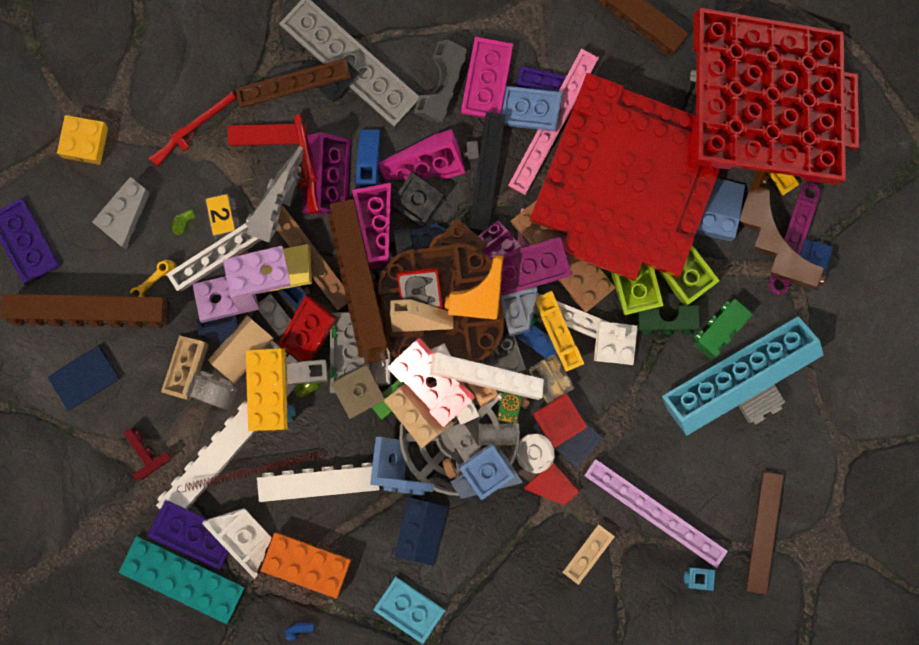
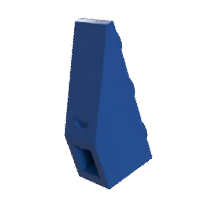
[356,130,380,188]

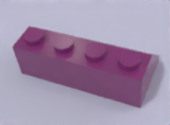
[302,133,350,216]

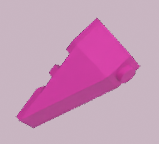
[378,129,465,180]

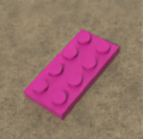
[461,37,513,118]

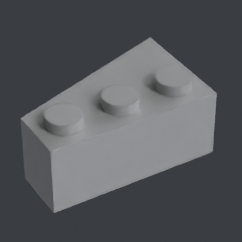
[92,177,150,250]

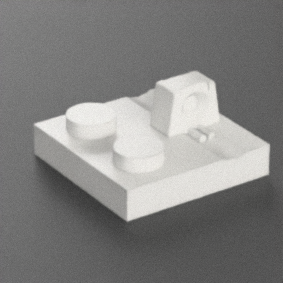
[594,321,637,365]

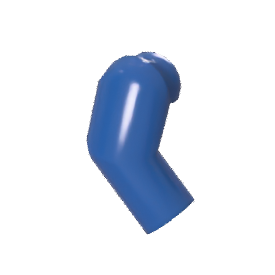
[284,622,313,640]

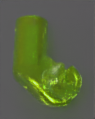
[172,209,196,235]

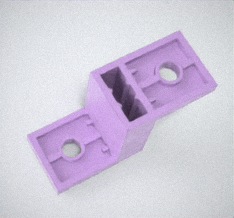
[193,246,291,323]

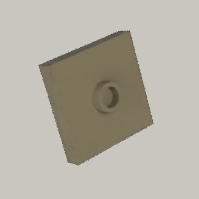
[331,365,385,419]

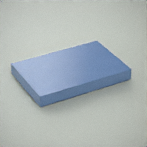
[501,86,564,132]

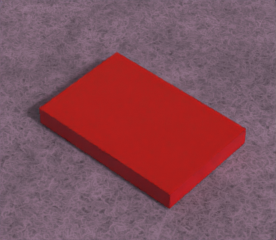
[278,295,337,362]

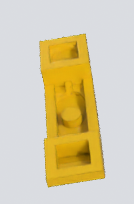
[535,291,584,372]

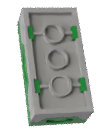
[330,313,371,394]

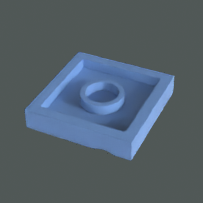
[458,443,514,500]

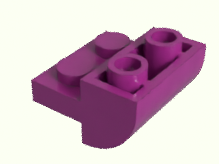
[478,221,522,258]

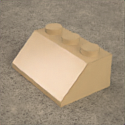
[384,383,454,448]

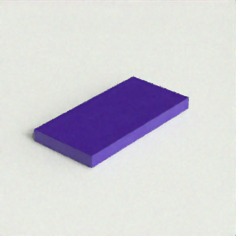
[0,198,60,285]
[147,499,228,570]

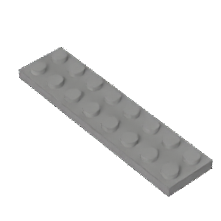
[279,0,419,128]

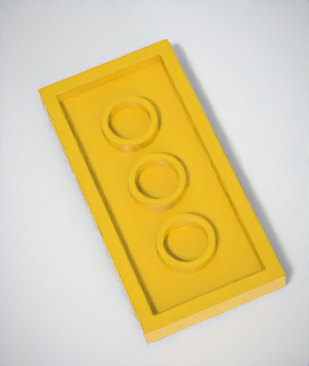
[246,348,288,431]

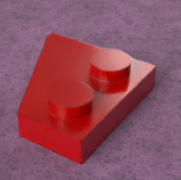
[524,463,579,505]

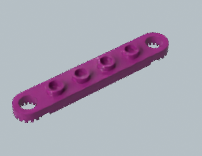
[768,183,820,295]

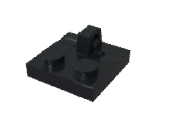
[390,172,445,227]

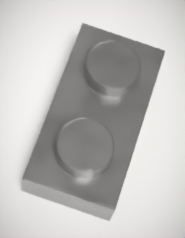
[258,294,291,337]

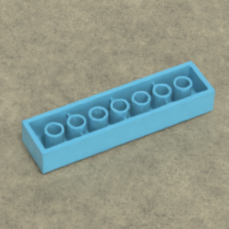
[662,316,823,436]

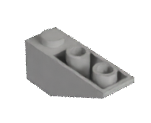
[286,360,329,385]

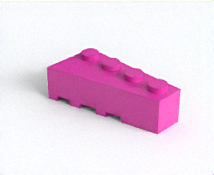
[352,183,391,271]

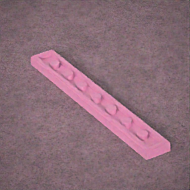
[508,49,599,195]

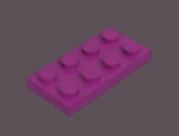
[490,237,572,296]

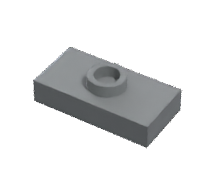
[446,423,481,462]

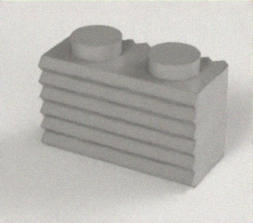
[738,384,785,424]

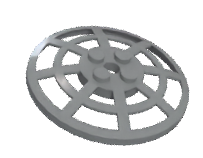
[399,380,520,496]

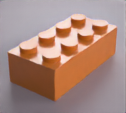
[261,532,352,599]

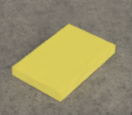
[257,244,312,294]

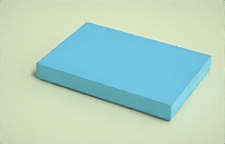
[373,577,445,644]

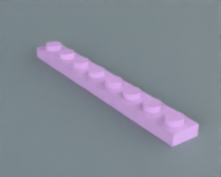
[584,459,728,568]

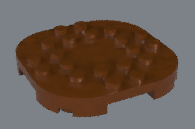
[378,243,505,363]

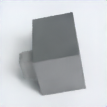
[464,141,479,161]

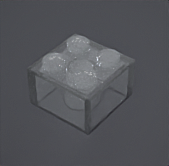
[186,371,237,411]

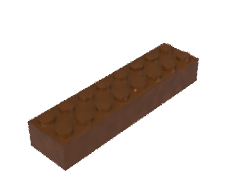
[327,199,388,364]
[0,294,169,329]

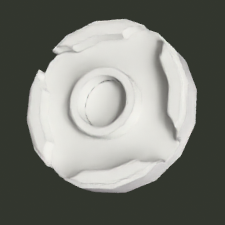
[516,433,555,473]

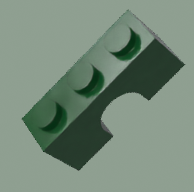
[637,306,699,335]

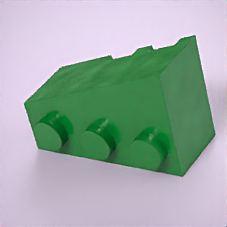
[693,299,753,360]

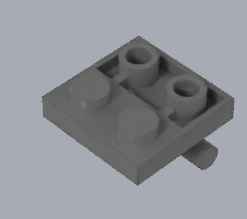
[481,334,526,373]

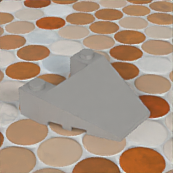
[246,146,303,242]

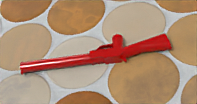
[148,91,236,167]
[293,114,319,214]

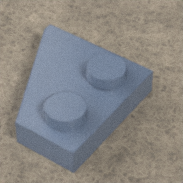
[501,287,538,336]

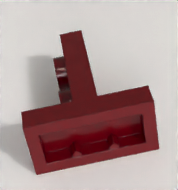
[123,428,173,482]

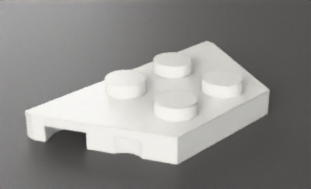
[202,508,271,579]

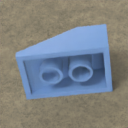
[696,178,745,242]

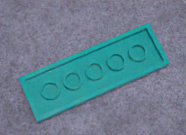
[119,536,245,624]

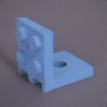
[370,437,434,495]

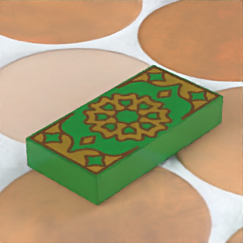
[497,392,522,425]

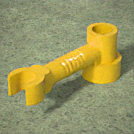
[130,260,177,297]

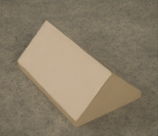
[208,316,274,384]
[161,336,209,401]

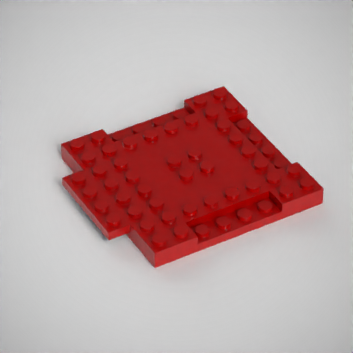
[692,8,859,185]
[529,73,720,281]

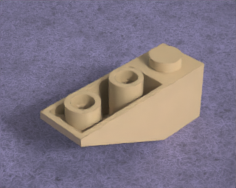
[390,299,453,332]

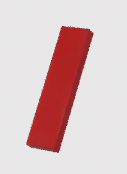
[228,124,307,146]

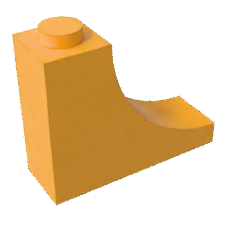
[445,255,503,319]

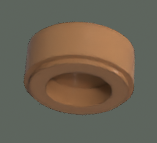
[442,457,457,479]

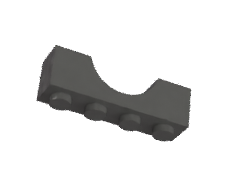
[414,40,467,122]

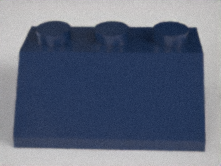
[394,497,448,565]

